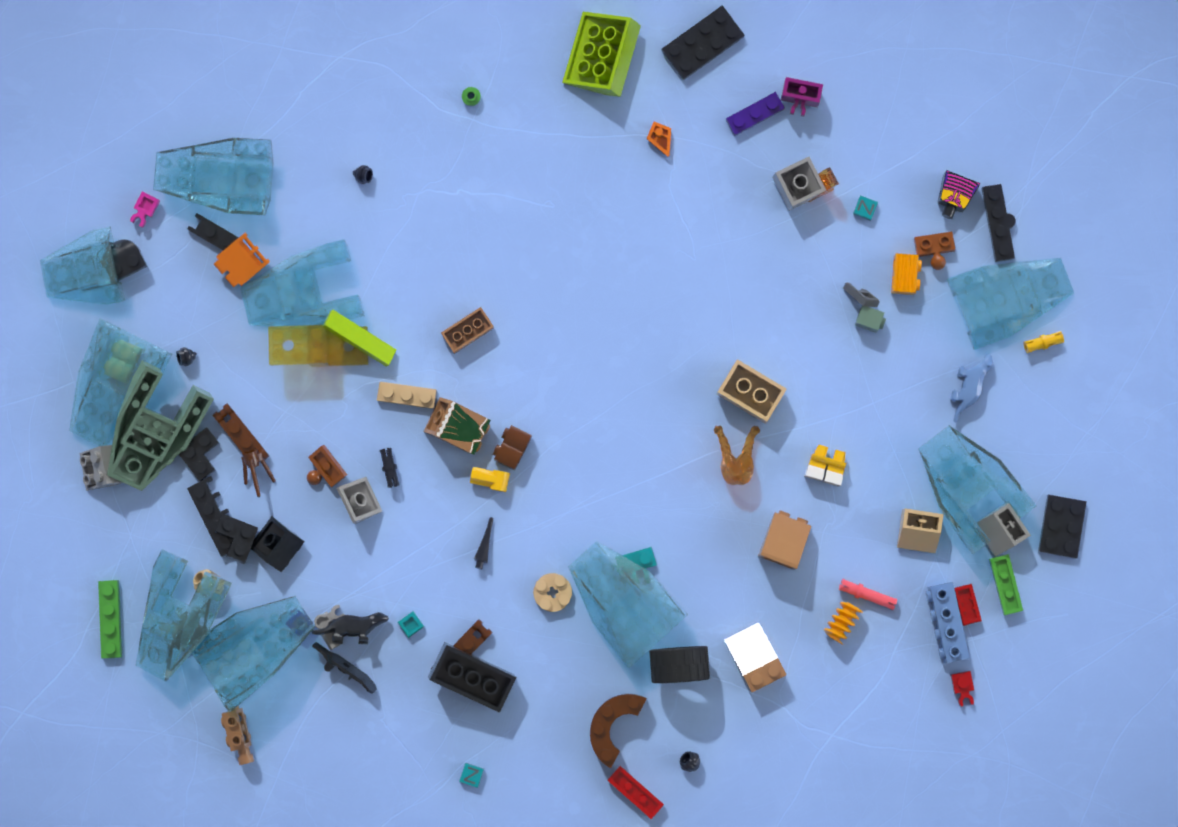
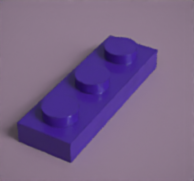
[726,92,785,136]

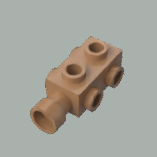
[221,705,254,765]

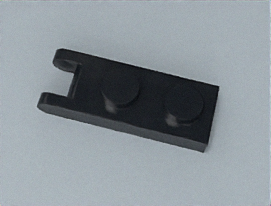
[187,213,239,250]

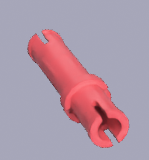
[839,579,897,610]

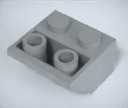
[80,445,123,491]
[973,503,1031,557]

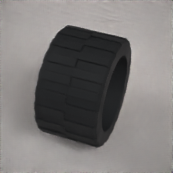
[649,646,710,683]

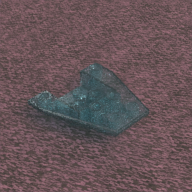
[40,226,125,305]

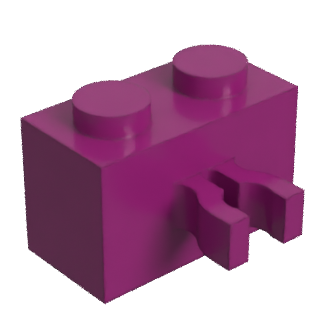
[781,77,823,117]

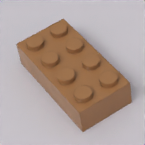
[441,307,494,354]

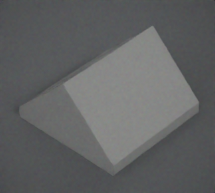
[337,477,382,524]

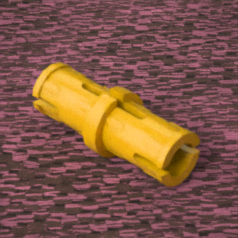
[1023,331,1064,353]

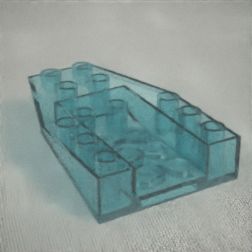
[69,318,172,446]
[568,541,688,668]
[186,596,315,713]

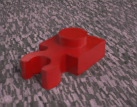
[950,671,974,707]

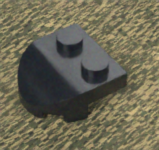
[102,239,148,284]

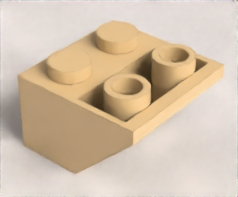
[897,508,944,553]

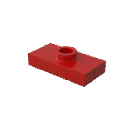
[954,583,982,626]

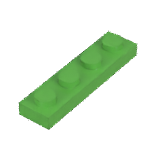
[98,580,122,659]

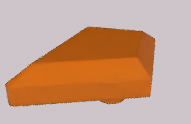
[647,121,671,157]

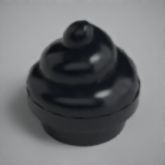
[353,165,373,184]
[176,347,197,366]

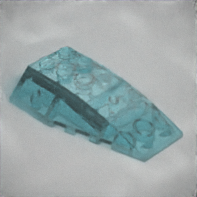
[947,258,1074,350]

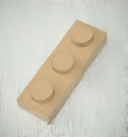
[377,382,437,409]

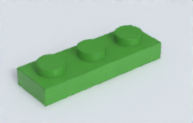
[989,554,1023,615]

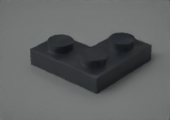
[179,427,219,481]
[214,514,258,564]

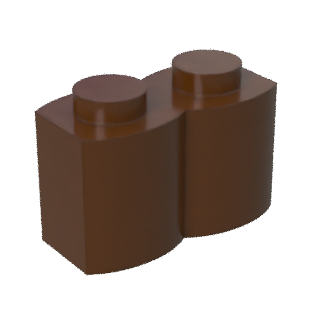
[492,425,532,471]

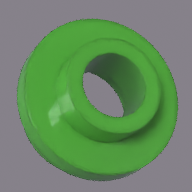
[462,87,481,106]

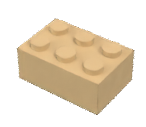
[717,359,787,424]

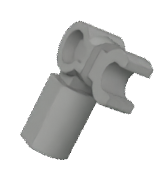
[314,605,344,650]

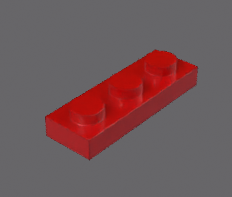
[607,766,664,819]

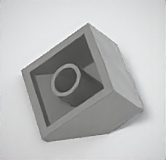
[772,157,826,211]

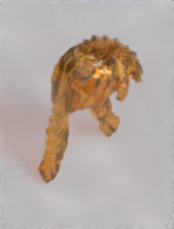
[714,425,760,485]

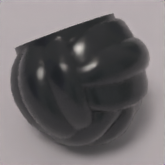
[680,751,700,772]

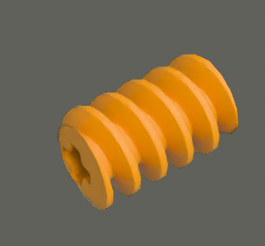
[823,602,863,645]

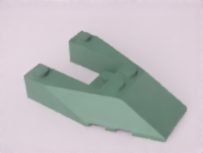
[107,360,214,491]

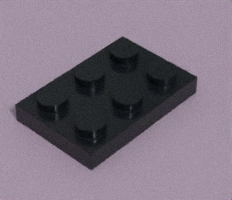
[1038,494,1087,558]

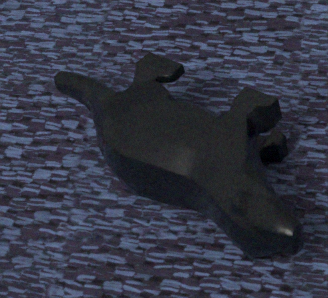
[312,612,389,644]

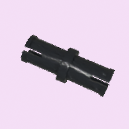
[379,448,400,488]

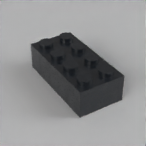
[428,642,517,713]

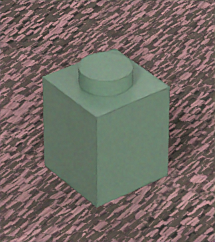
[855,305,886,333]

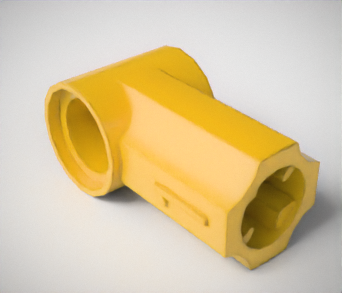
[470,467,510,492]

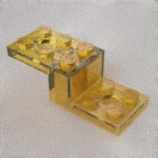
[268,325,369,367]

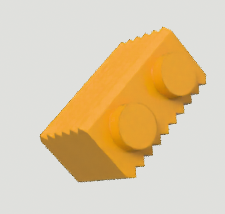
[891,253,922,295]

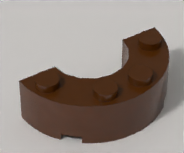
[590,694,647,768]

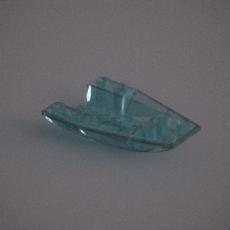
[153,138,274,216]

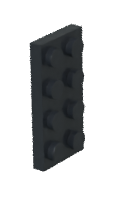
[661,5,745,80]

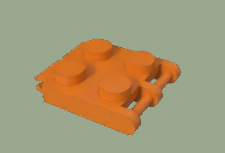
[214,232,270,287]

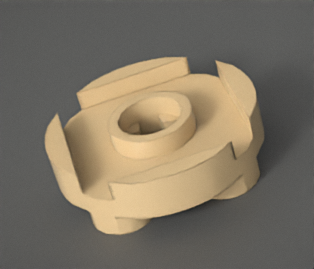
[533,573,572,612]

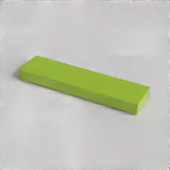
[322,310,396,367]

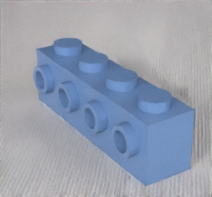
[926,582,970,663]

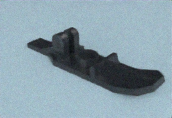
[312,642,377,694]

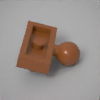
[914,231,956,270]
[307,445,347,487]

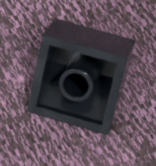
[251,516,305,572]

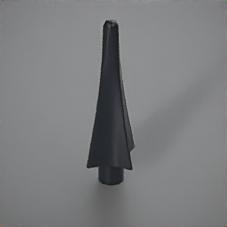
[474,517,493,570]

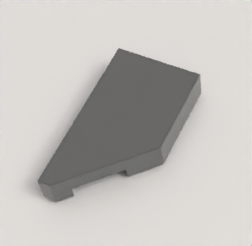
[843,282,880,307]

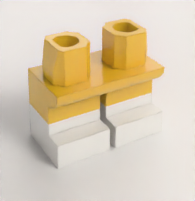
[804,445,846,487]

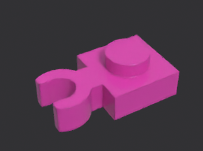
[130,191,160,228]

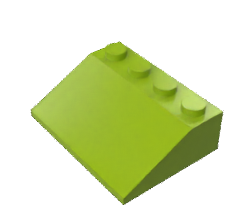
[562,11,641,97]

